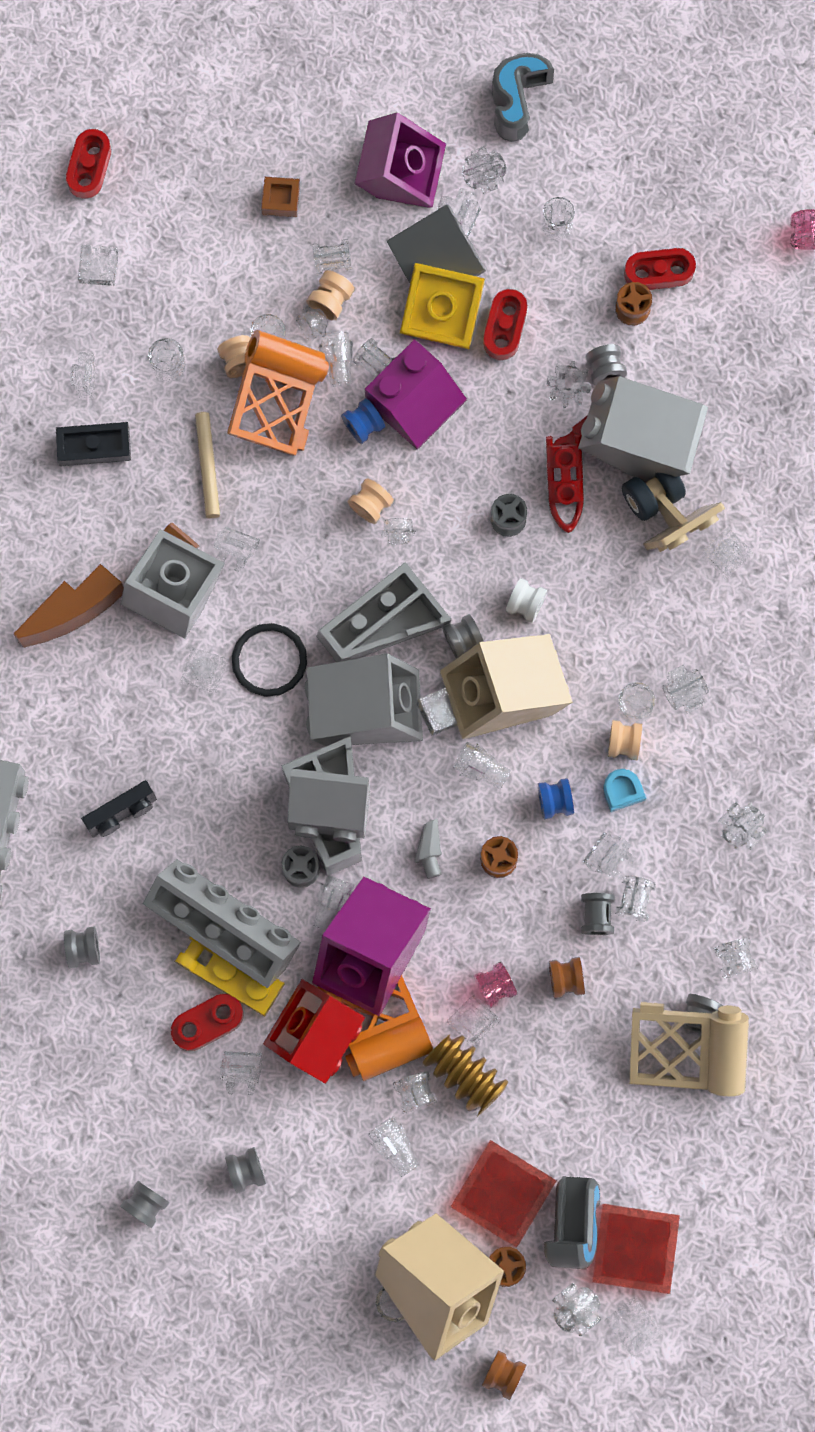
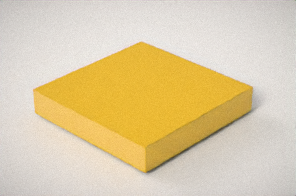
[399,263,486,349]

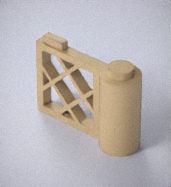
[629,1002,749,1096]

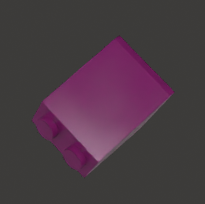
[312,876,431,1016]

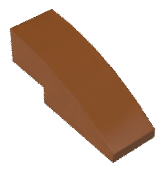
[13,564,124,648]

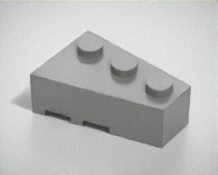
[316,562,452,662]
[281,736,362,876]

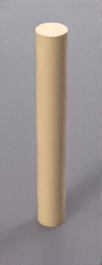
[195,412,220,519]

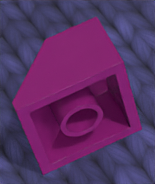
[354,112,446,208]
[365,339,467,450]

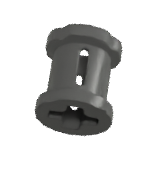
[581,893,615,935]

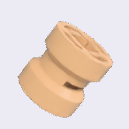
[306,270,355,321]

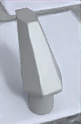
[415,819,442,879]

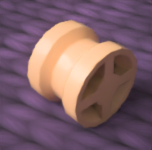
[217,335,250,378]
[348,478,394,524]
[608,720,642,761]

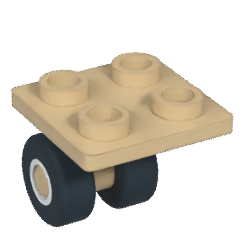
[622,473,725,552]

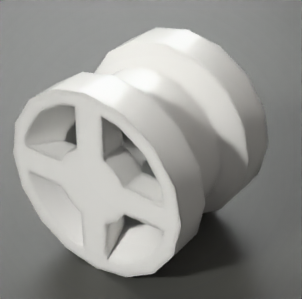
[506,578,548,623]

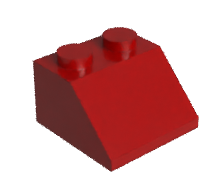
[263,979,365,1084]

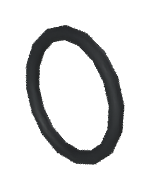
[231,623,307,697]

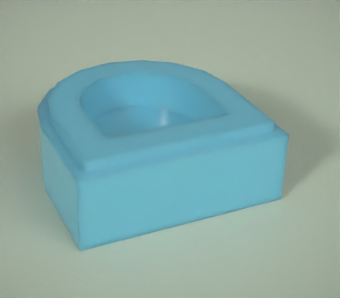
[603,769,646,812]

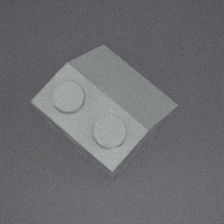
[121,529,225,639]
[287,768,370,843]

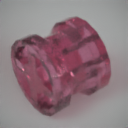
[790,209,815,250]
[473,961,518,1009]

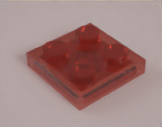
[450,1140,557,1248]
[592,1204,680,1294]

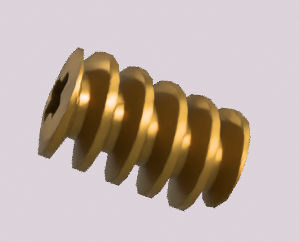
[422,1034,508,1118]

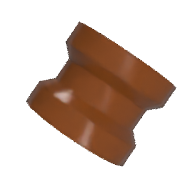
[615,282,652,326]
[480,836,518,878]
[549,957,585,999]
[489,1247,526,1287]
[481,1350,527,1400]

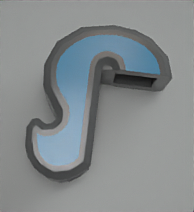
[492,53,554,142]
[544,1176,600,1269]

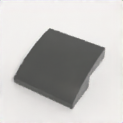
[387,204,486,283]

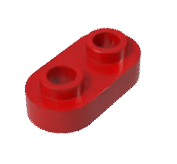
[66,129,112,199]
[624,248,696,290]
[483,289,528,360]
[171,994,244,1051]

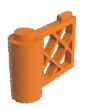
[227,330,329,456]
[317,975,433,1081]

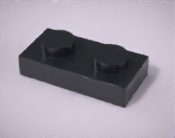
[56,422,131,466]
[81,780,157,837]

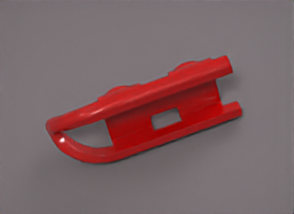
[546,434,584,533]

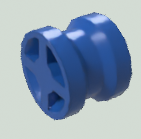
[341,398,385,444]
[538,778,574,820]

